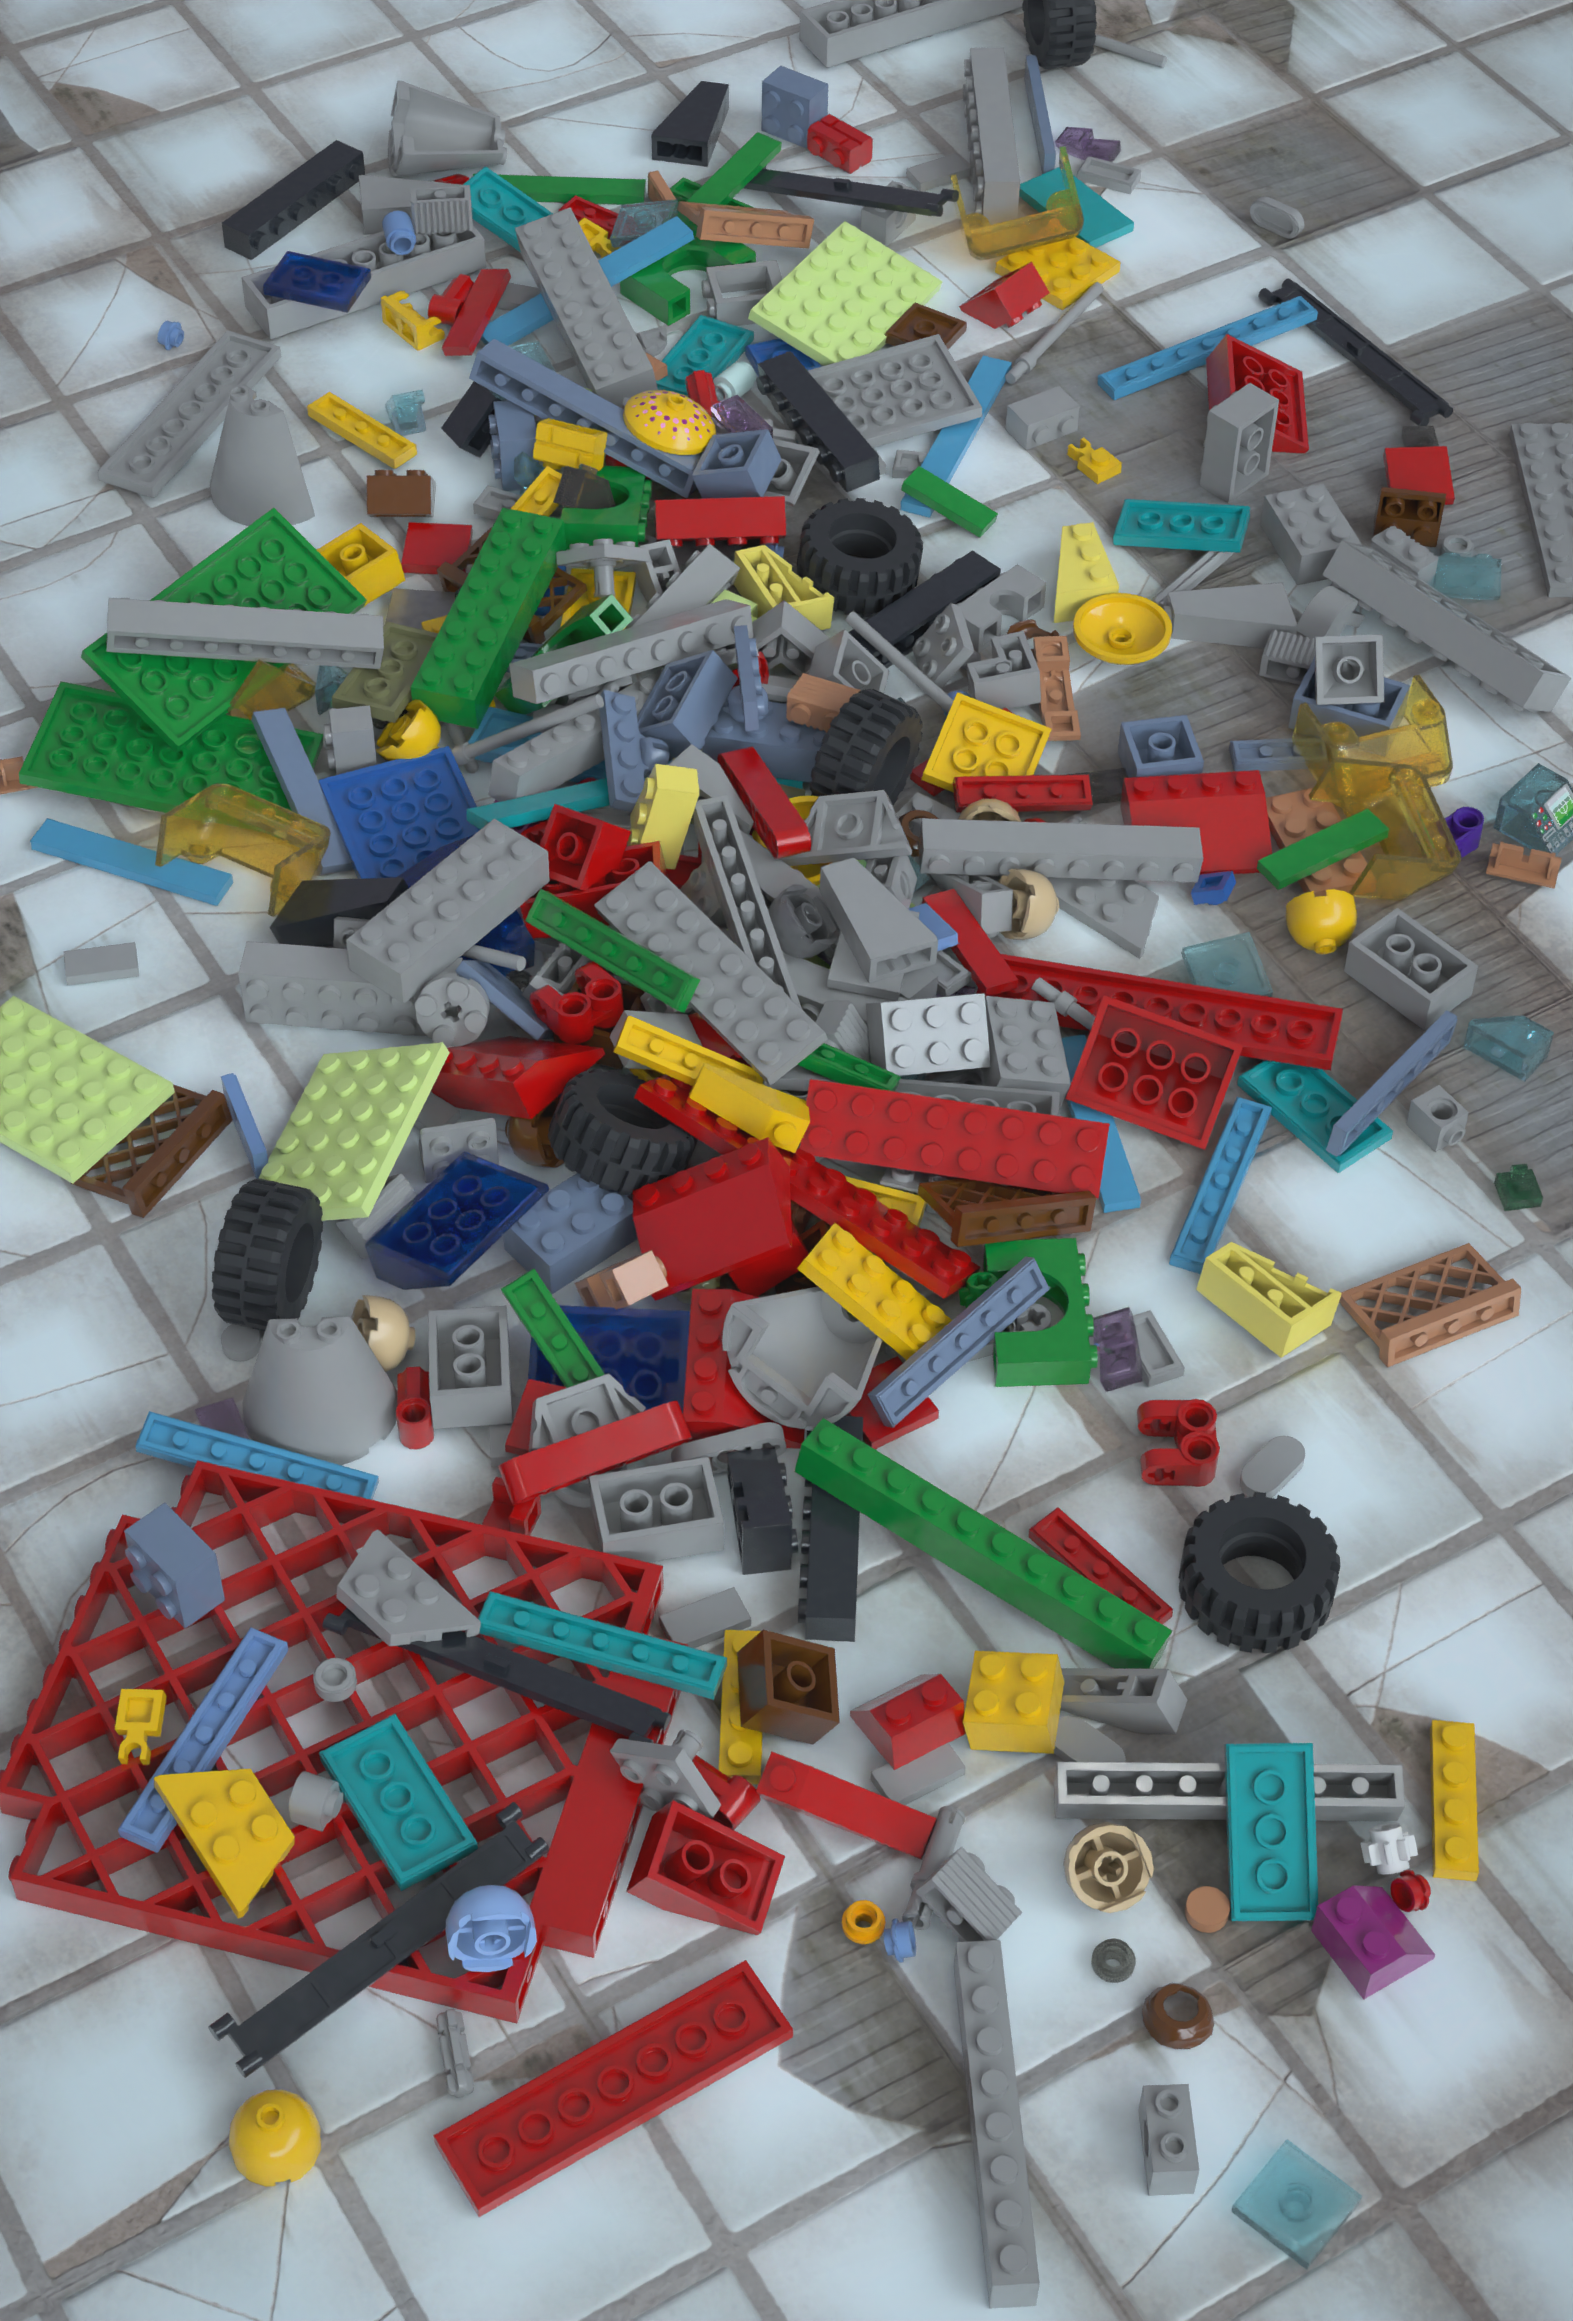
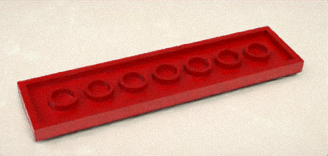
[799,1079,1110,1199]
[433,1960,793,2217]

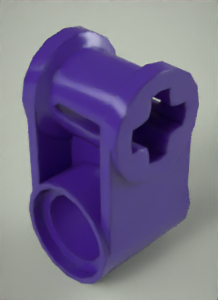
[1419,806,1484,868]

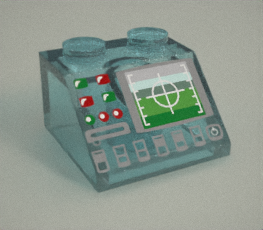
[1493,763,1573,856]

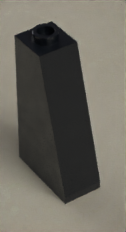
[651,81,729,167]
[269,877,409,947]

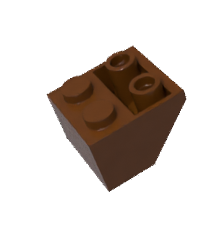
[367,470,436,517]
[1373,487,1446,547]

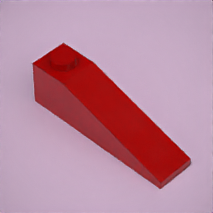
[756,1751,937,1860]

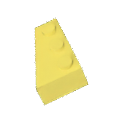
[1054,522,1119,623]
[734,545,834,630]
[627,764,699,869]
[1196,1242,1342,1358]

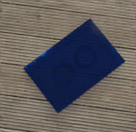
[263,251,371,313]

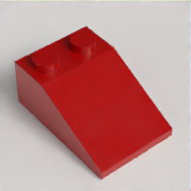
[626,1800,785,1935]

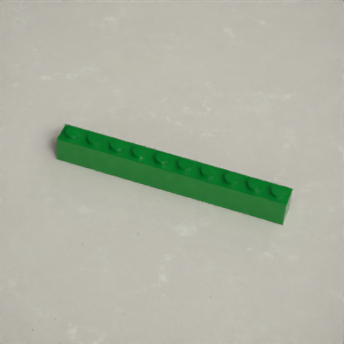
[794,1418,1172,1669]

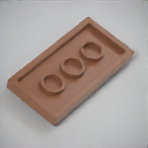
[1266,786,1376,897]

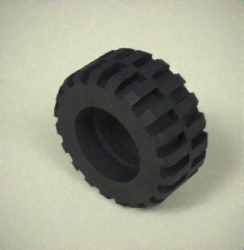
[1022,0,1097,69]
[796,498,923,617]
[810,689,923,805]
[548,1069,698,1196]
[212,1178,323,1331]
[1178,1492,1341,1653]

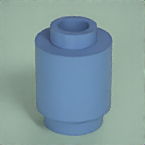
[382,211,416,255]

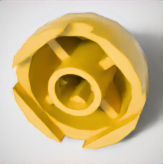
[375,700,441,761]
[1285,889,1357,954]
[229,2089,321,2187]

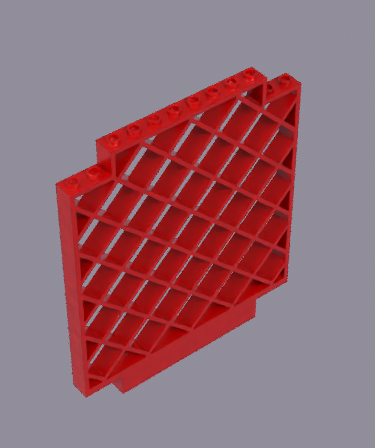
[0,1460,689,2024]

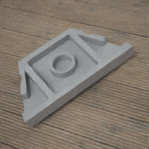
[780,790,912,866]
[1047,877,1159,959]
[529,1374,646,1452]
[336,1530,481,1646]

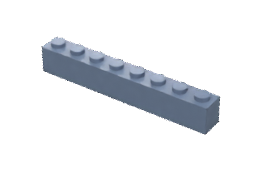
[469,339,703,498]

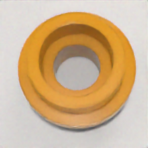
[842,1900,886,1944]

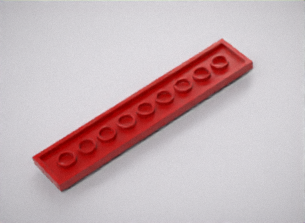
[976,954,1343,1071]
[634,1074,981,1299]

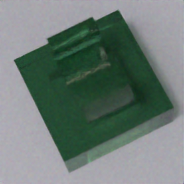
[1494,1163,1543,1211]

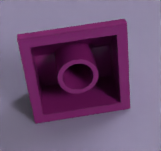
[1311,1885,1435,1999]

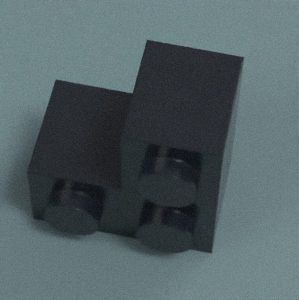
[441,381,535,458]

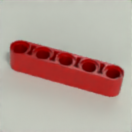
[717,746,811,859]
[498,1401,692,1505]

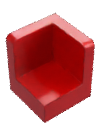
[482,1477,541,1536]

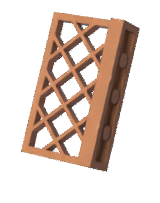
[678,201,814,249]
[1339,1243,1521,1368]

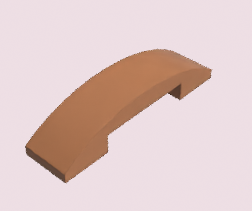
[1033,636,1081,741]

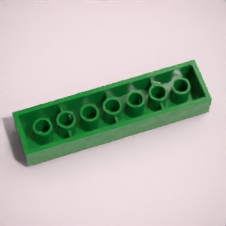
[410,508,567,729]

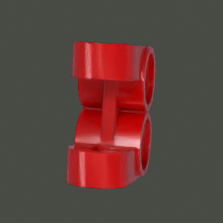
[530,961,624,1044]
[1137,1399,1220,1487]

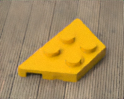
[154,1769,295,1919]

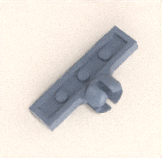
[727,625,769,731]
[599,690,669,812]

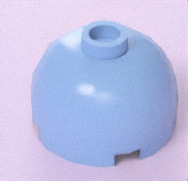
[446,1885,537,1972]

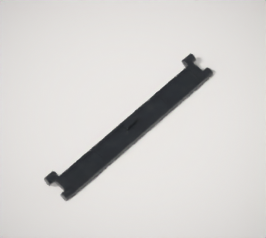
[743,166,959,217]
[1258,278,1453,428]
[322,1608,671,1743]
[208,1802,550,2078]

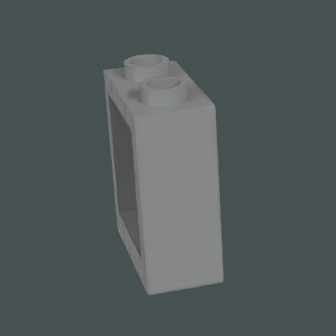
[701,260,782,326]

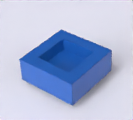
[1191,871,1236,905]

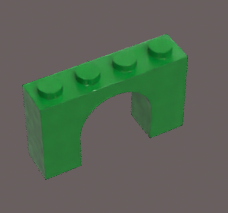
[620,226,756,326]
[561,466,652,550]
[495,594,633,715]
[983,1238,1098,1387]

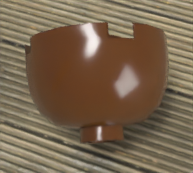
[505,1097,564,1168]

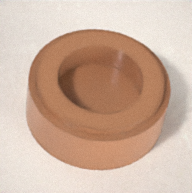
[1185,1886,1230,1933]

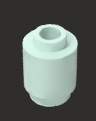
[713,362,756,404]

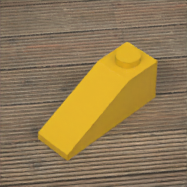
[689,1063,810,1153]

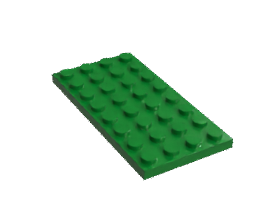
[81,507,367,753]
[19,681,323,838]

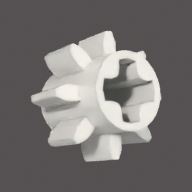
[1361,1823,1418,1874]

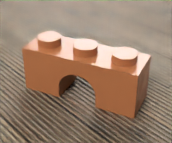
[574,1250,669,1318]

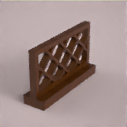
[437,527,587,644]
[70,1084,233,1218]
[917,1178,1096,1247]

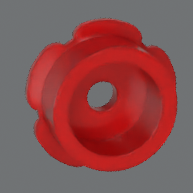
[1390,1869,1431,1912]

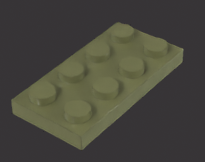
[332,622,438,723]

